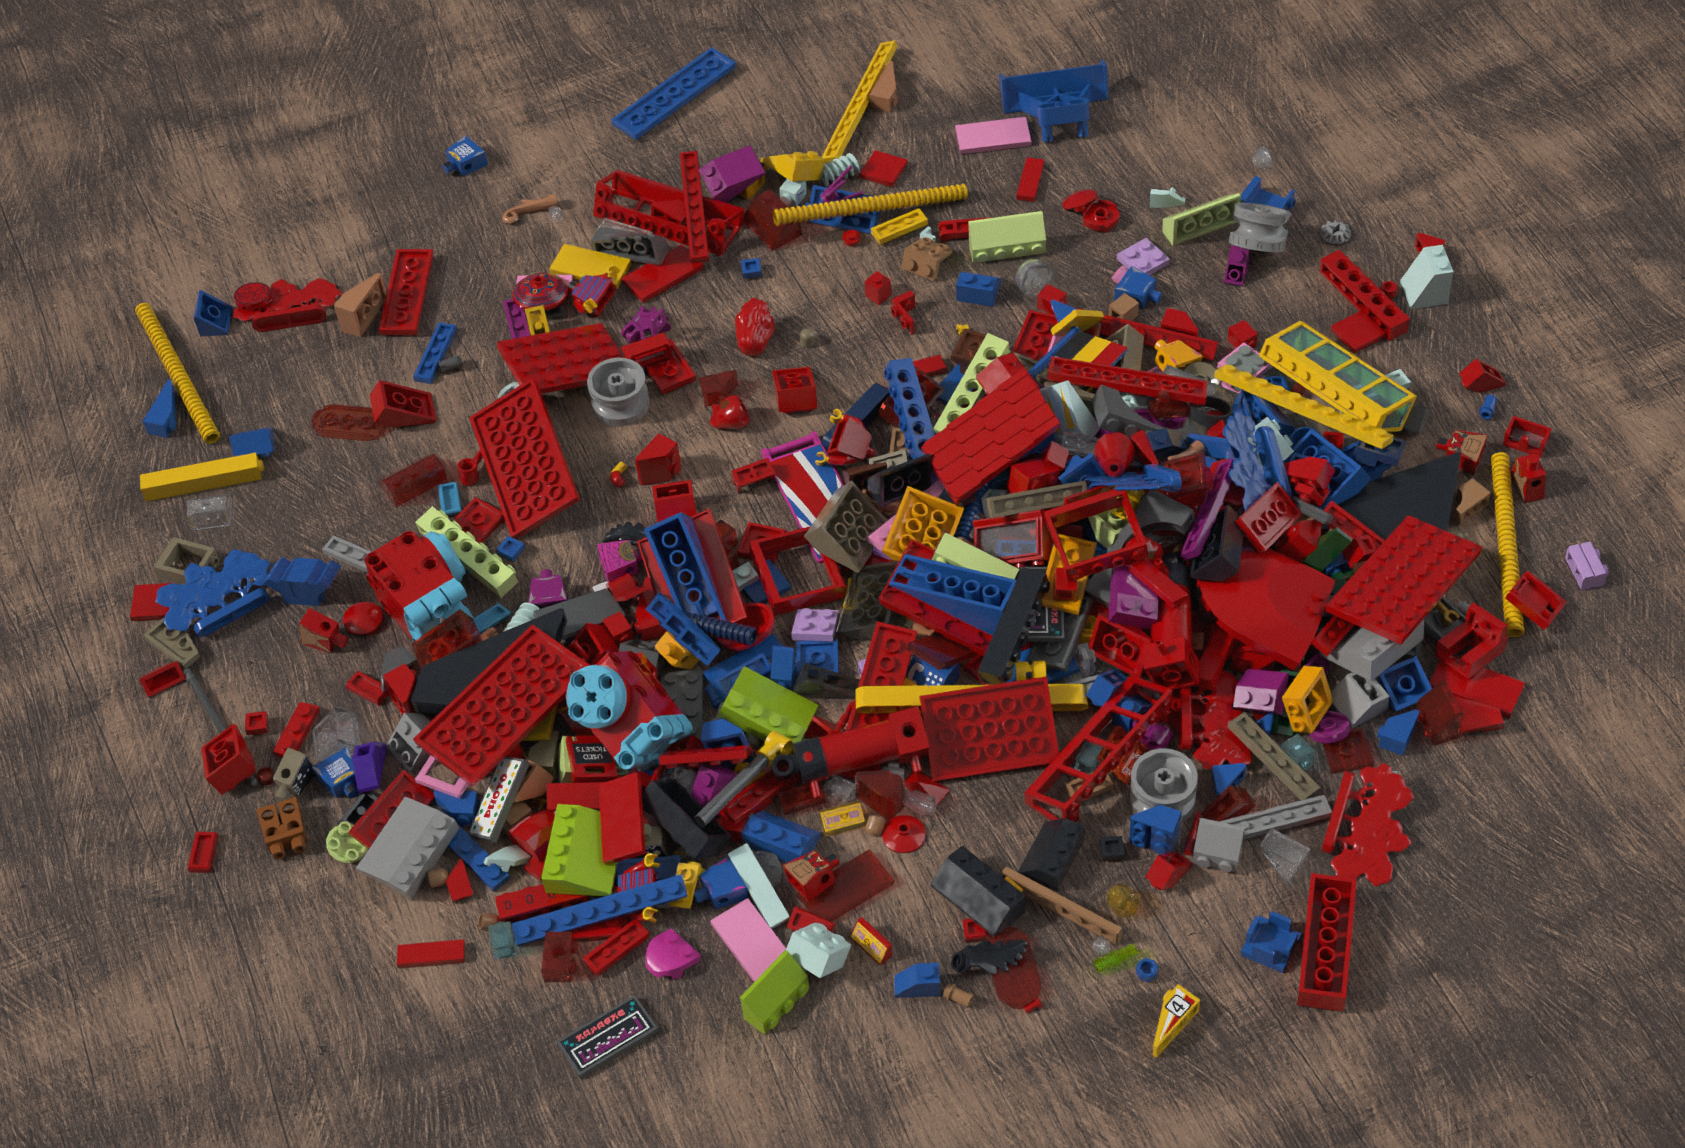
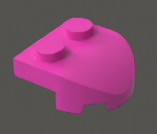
[645,928,701,980]

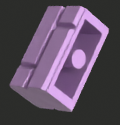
[1565,542,1608,590]

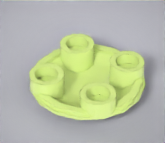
[326,821,368,863]

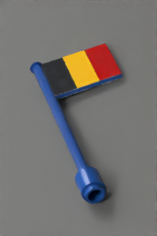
[1028,326,1128,379]

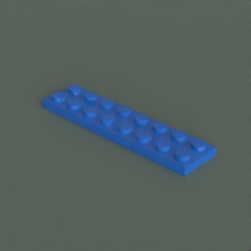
[611,47,736,140]

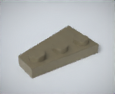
[143,618,200,669]

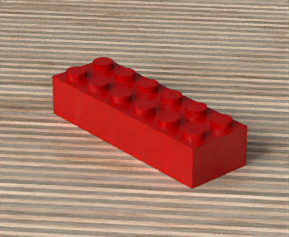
[1297,873,1357,1012]

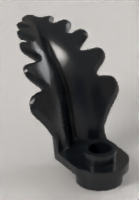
[602,521,647,544]
[951,939,1028,975]

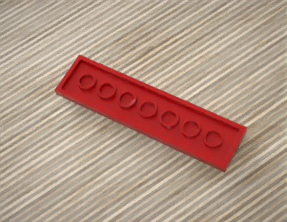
[1047,356,1208,405]
[835,621,917,785]

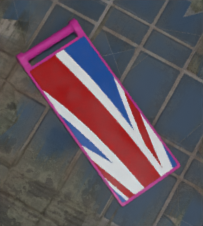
[761,431,843,564]

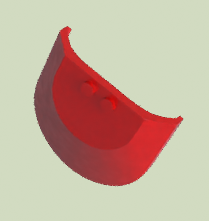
[1197,542,1335,670]

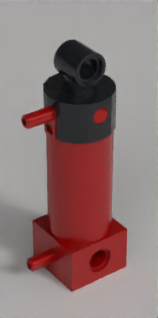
[1144,551,1199,690]
[772,707,930,799]

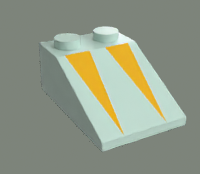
[1039,381,1100,448]

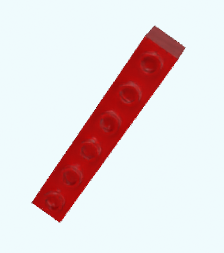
[1320,250,1410,341]

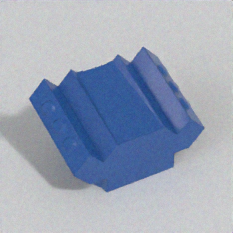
[263,557,342,606]

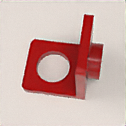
[626,765,666,789]

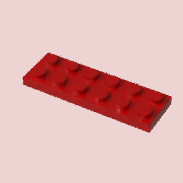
[379,249,434,335]

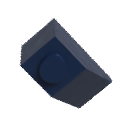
[1146,428,1188,459]

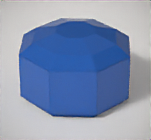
[1136,958,1159,982]

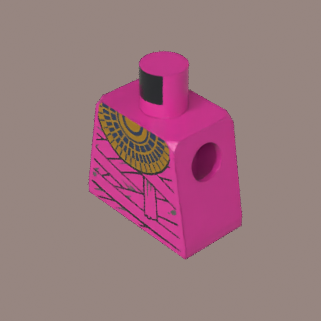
[597,540,643,583]

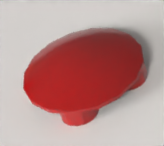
[1062,189,1098,212]
[343,602,383,635]

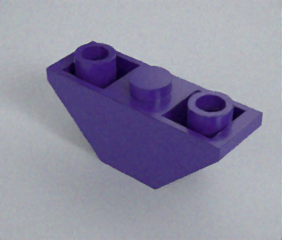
[352,741,387,793]

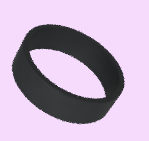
[1187,395,1233,427]

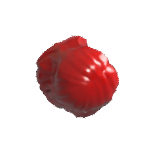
[735,297,775,357]

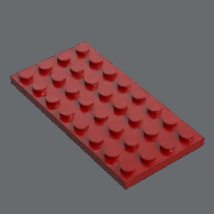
[469,378,580,540]
[1325,515,1483,645]
[413,624,590,788]

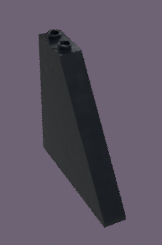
[1321,452,1462,540]
[410,608,568,715]

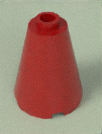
[1094,432,1135,477]

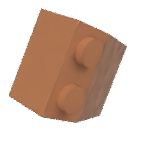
[334,273,387,337]

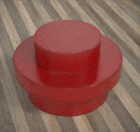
[842,230,861,247]
[1379,281,1399,299]

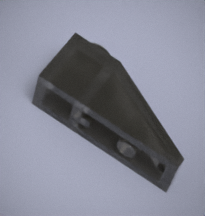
[793,663,860,699]

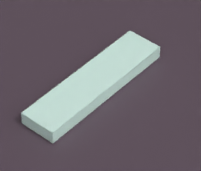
[728,844,790,929]

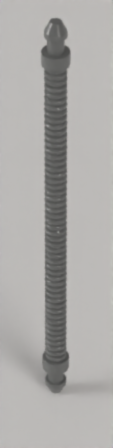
[184,668,258,787]

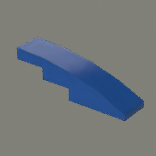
[645,592,721,666]

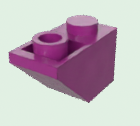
[1224,245,1252,286]

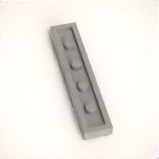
[1220,795,1332,840]

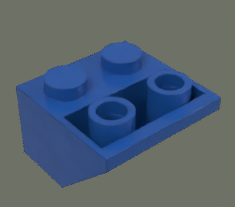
[1252,397,1295,438]
[1129,805,1181,854]

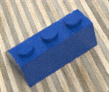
[741,810,821,863]

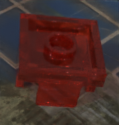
[1164,452,1213,506]

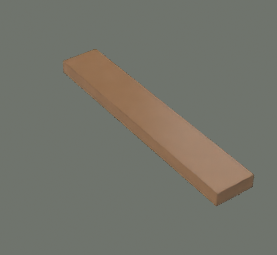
[1002,867,1122,945]

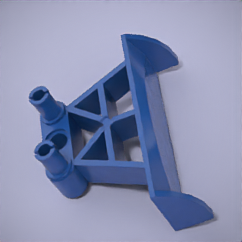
[999,60,1109,142]

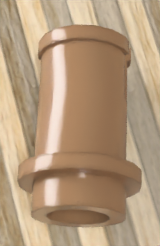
[943,984,974,1008]

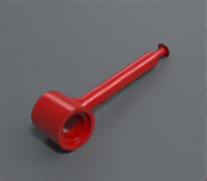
[457,450,483,486]

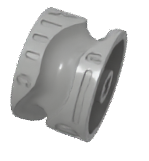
[1229,203,1291,252]
[587,358,649,427]
[1130,749,1198,823]

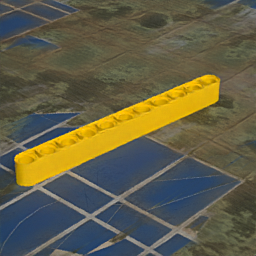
[855,684,1088,714]

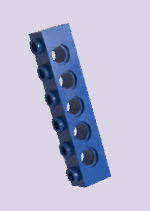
[884,358,935,471]

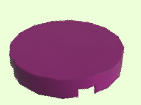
[1308,711,1351,743]

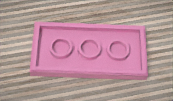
[955,117,1031,154]
[710,898,786,982]

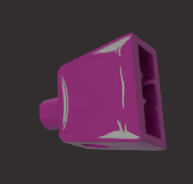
[528,569,567,609]

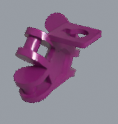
[621,306,671,344]

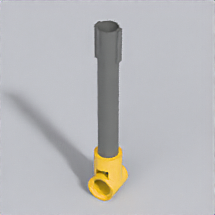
[695,731,793,828]

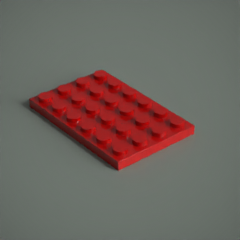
[497,323,623,394]
[919,676,1059,781]

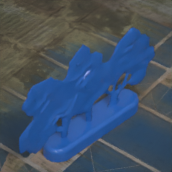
[1223,409,1292,511]
[1085,464,1181,492]
[156,549,271,637]

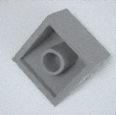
[1193,818,1245,873]

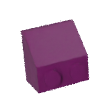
[1233,669,1289,716]
[691,762,746,816]

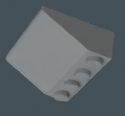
[1319,619,1424,681]
[356,797,459,900]

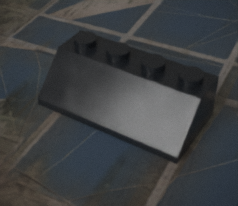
[1190,505,1244,581]
[931,845,1026,937]

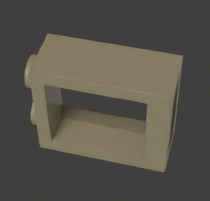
[154,537,219,585]

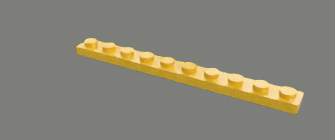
[821,40,898,164]
[1214,364,1394,449]

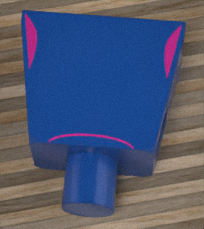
[693,856,749,909]

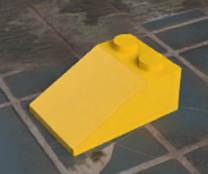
[761,151,825,182]

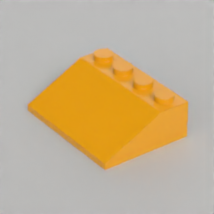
[882,486,964,564]

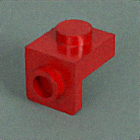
[1295,483,1330,507]

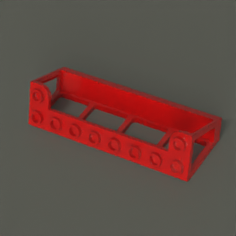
[593,170,745,256]
[1024,675,1173,823]

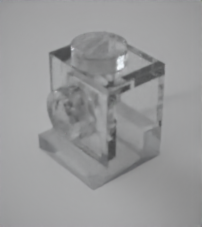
[823,775,858,807]

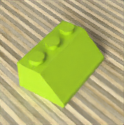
[740,950,809,1035]

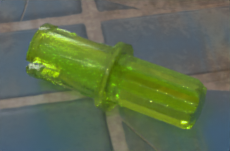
[1093,944,1138,973]

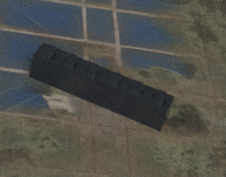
[978,567,1050,685]

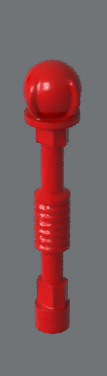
[827,701,854,735]

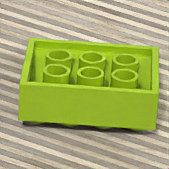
[717,666,818,755]
[541,804,618,896]

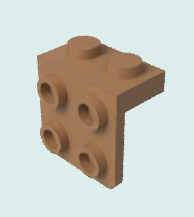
[901,237,953,281]

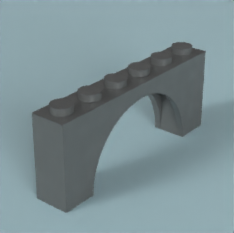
[1092,385,1208,455]
[1084,490,1196,609]

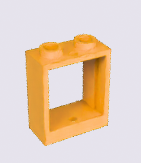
[1282,666,1333,733]

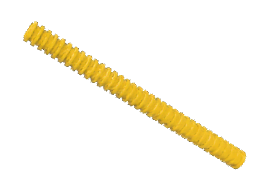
[773,183,968,226]
[135,303,220,444]
[1491,452,1525,637]

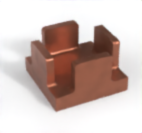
[951,329,995,374]

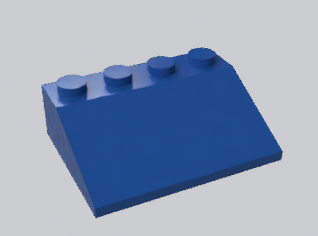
[1283,428,1371,510]

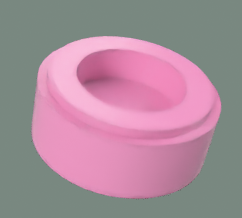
[1112,265,1129,284]

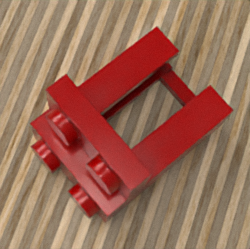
[1434,603,1509,679]

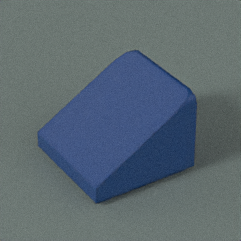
[1256,713,1274,737]

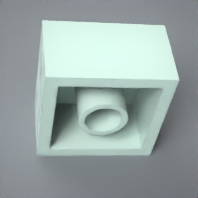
[786,922,851,978]

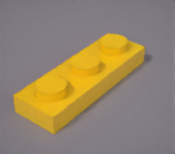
[871,208,928,245]

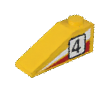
[1153,984,1200,1058]

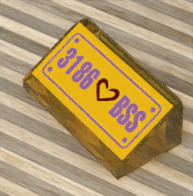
[819,800,867,837]

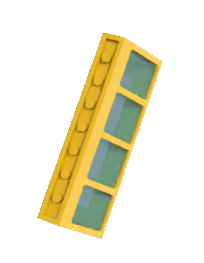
[1259,321,1417,432]

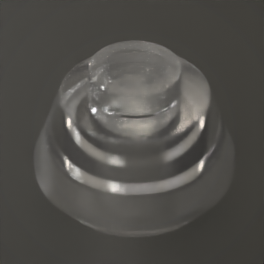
[1251,146,1274,169]

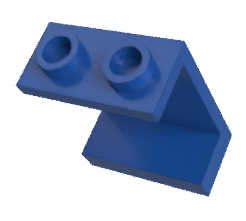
[1240,176,1296,211]

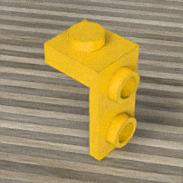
[669,862,706,909]

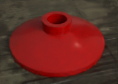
[882,815,926,854]

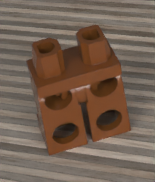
[256,797,308,860]

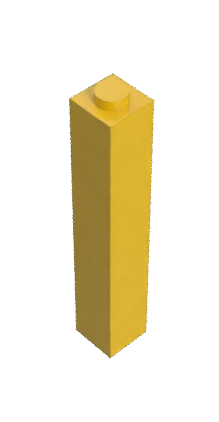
[140,453,264,501]

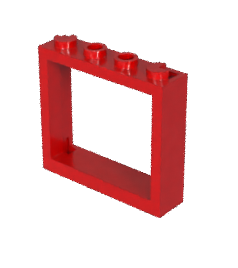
[1044,489,1149,582]
[749,526,847,616]

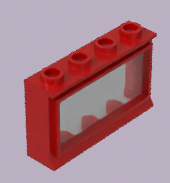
[972,510,1052,569]

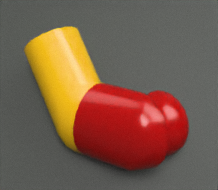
[610,462,627,488]

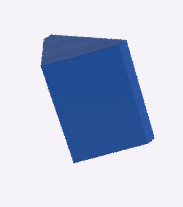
[194,290,233,337]

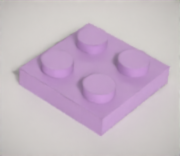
[1117,238,1170,275]
[791,608,839,642]

